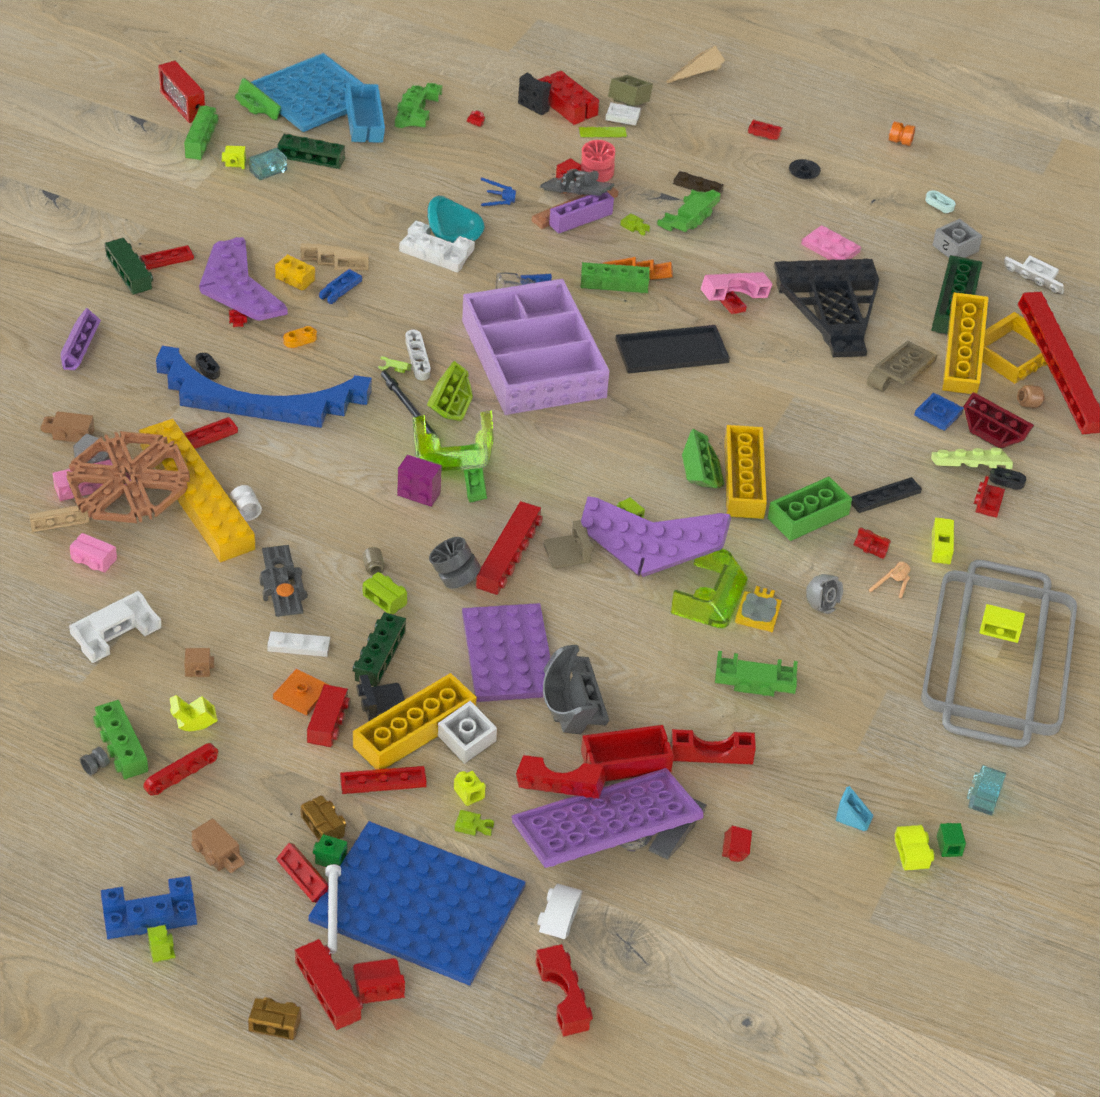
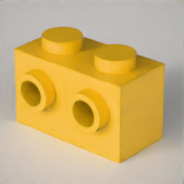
[275,254,315,291]

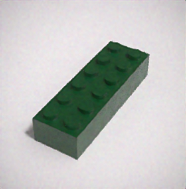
[931,255,983,334]

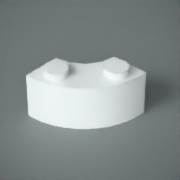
[537,884,582,939]

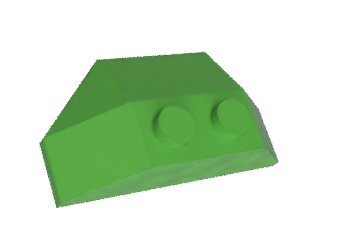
[682,429,725,488]

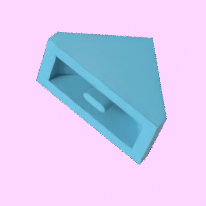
[836,786,874,831]

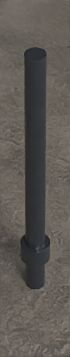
[381,371,439,442]

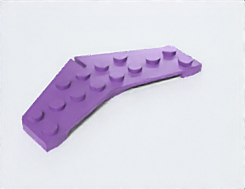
[199,237,288,320]
[581,497,731,577]

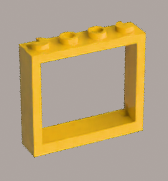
[982,312,1047,384]

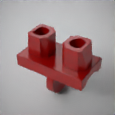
[853,527,891,559]

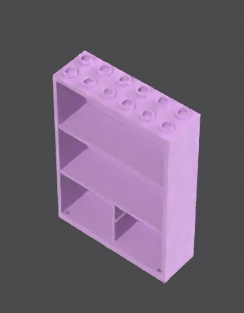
[462,279,609,415]

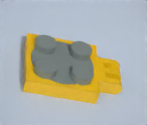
[735,586,782,632]

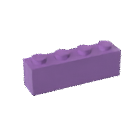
[549,192,614,234]

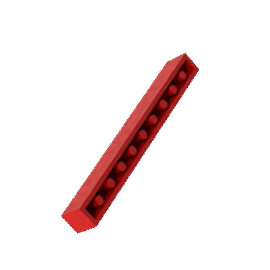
[1018,291,1100,435]

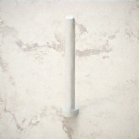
[326,865,341,954]

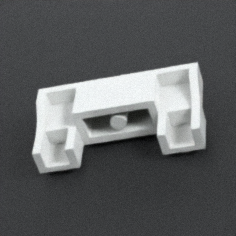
[399,221,475,273]
[69,591,162,663]

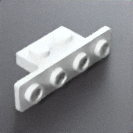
[1004,255,1064,294]

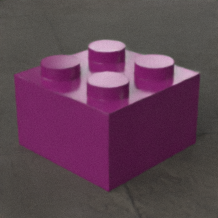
[397,454,442,507]

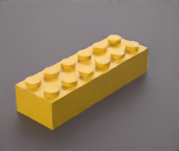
[942,293,988,394]
[724,425,767,519]
[353,673,477,770]

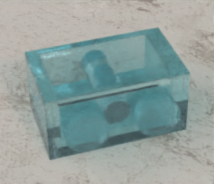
[249,148,287,181]
[966,765,1006,816]

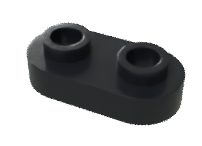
[989,467,1027,490]

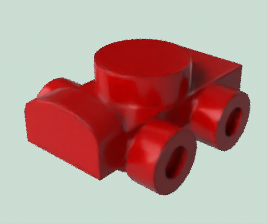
[229,309,247,327]

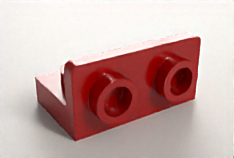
[974,476,1005,518]

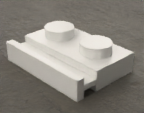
[606,103,641,126]

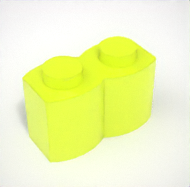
[894,825,934,870]

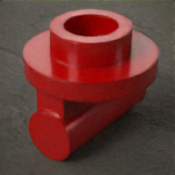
[467,110,485,127]

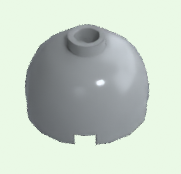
[806,574,843,614]

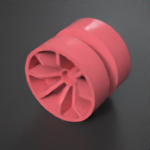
[581,140,616,182]

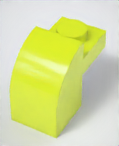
[170,695,218,732]

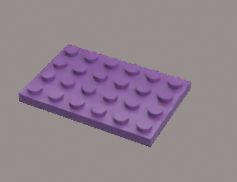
[462,603,550,702]

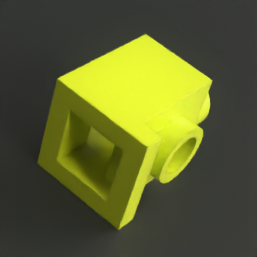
[222,146,246,169]
[454,770,485,806]

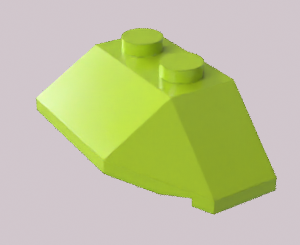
[427,361,473,421]

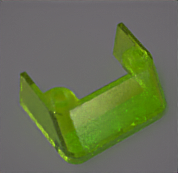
[412,410,494,471]
[671,548,748,628]

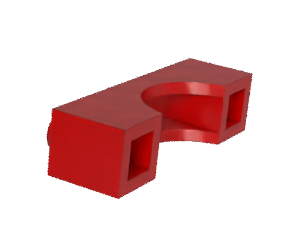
[670,729,756,765]
[516,755,606,799]
[535,944,593,1037]

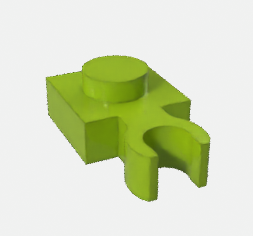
[620,213,650,236]
[455,810,494,836]

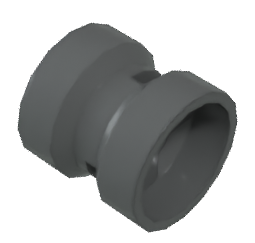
[80,747,110,776]

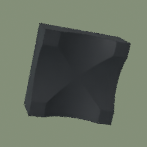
[518,72,551,116]

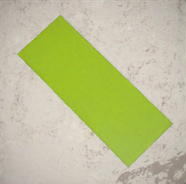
[579,127,627,137]

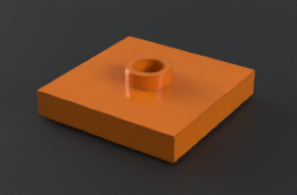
[273,669,329,716]

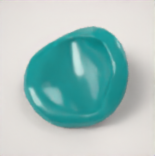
[427,195,485,243]

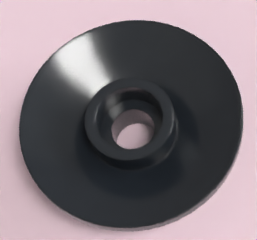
[789,159,821,180]

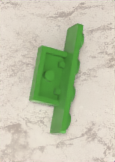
[235,78,281,120]

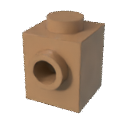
[184,648,215,677]

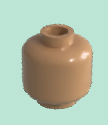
[1017,385,1045,408]

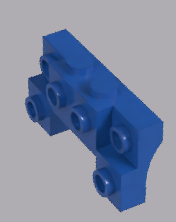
[100,876,197,940]

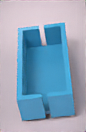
[345,84,385,143]

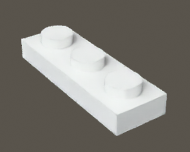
[267,631,330,657]

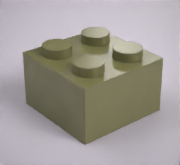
[608,75,653,107]

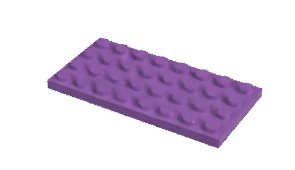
[511,768,703,868]

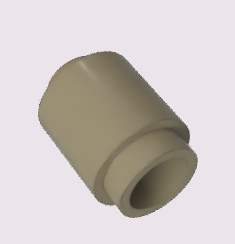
[362,547,385,576]

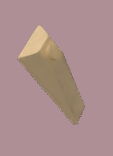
[666,46,725,84]

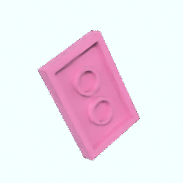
[801,225,861,260]

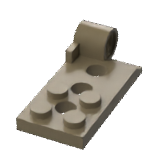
[867,341,937,392]

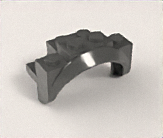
[543,645,610,734]

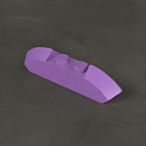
[61,308,101,370]

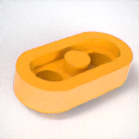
[283,326,317,348]

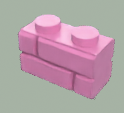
[70,533,117,573]

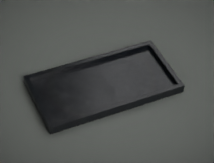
[615,325,730,374]

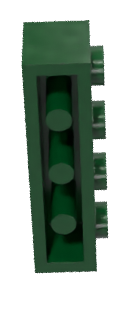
[278,134,345,169]
[105,237,153,295]
[352,612,406,687]

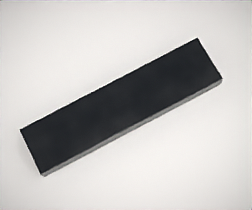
[851,477,922,513]

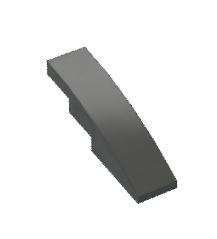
[649,797,707,860]

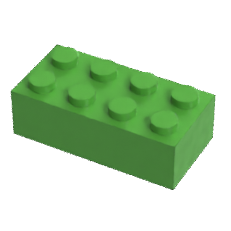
[768,476,852,541]

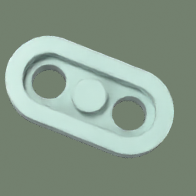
[925,190,955,213]

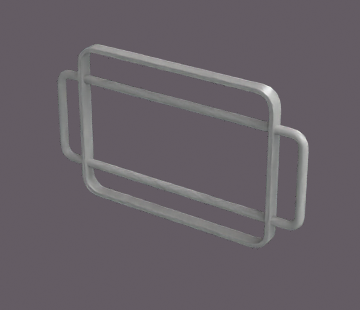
[921,560,1077,748]

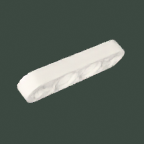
[405,330,431,380]

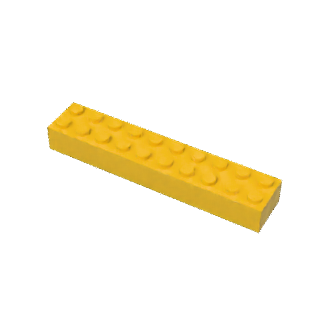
[139,418,255,563]

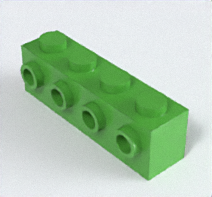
[184,106,219,160]
[580,262,650,293]
[93,699,148,780]

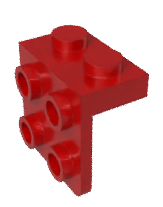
[353,958,405,1004]

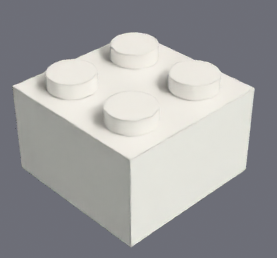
[438,701,497,764]

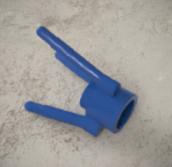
[480,177,516,206]

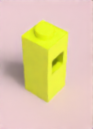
[931,517,954,564]

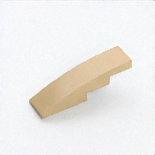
[301,243,369,270]

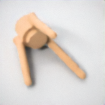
[869,562,911,598]

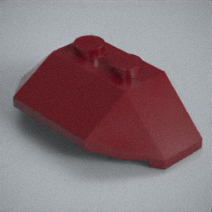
[963,392,1034,449]

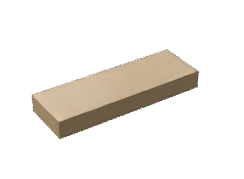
[29,506,90,532]

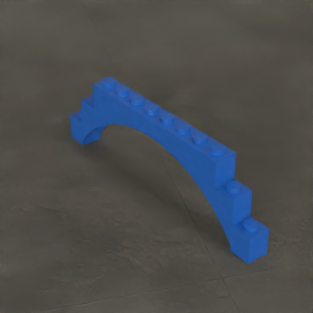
[156,345,372,428]

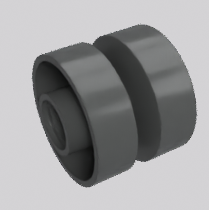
[429,537,481,589]

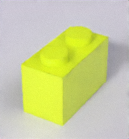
[979,604,1025,643]

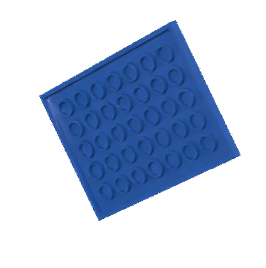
[308,821,526,986]

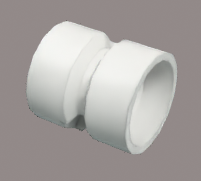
[230,485,262,521]

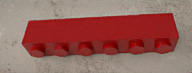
[476,501,543,595]

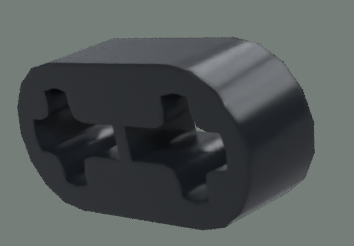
[195,352,220,380]

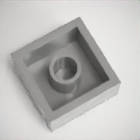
[933,219,982,258]

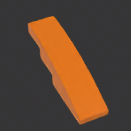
[603,257,673,280]

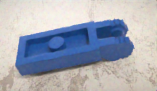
[319,269,362,304]

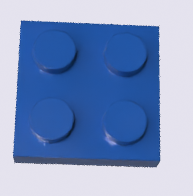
[914,392,964,431]

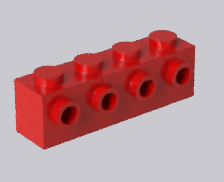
[295,939,363,1031]

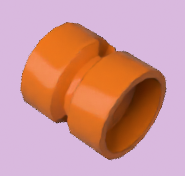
[889,121,916,146]

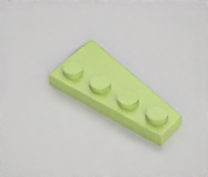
[931,448,1013,469]

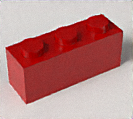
[307,684,351,748]

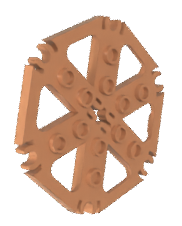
[66,431,190,523]

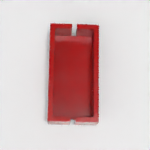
[538,70,599,125]
[581,725,674,781]

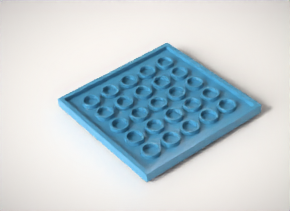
[251,53,364,132]

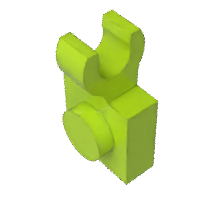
[378,356,412,373]

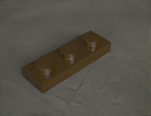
[673,171,724,193]

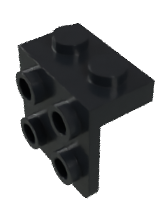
[356,674,405,721]

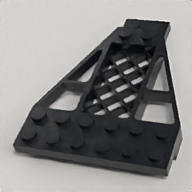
[774,258,880,358]

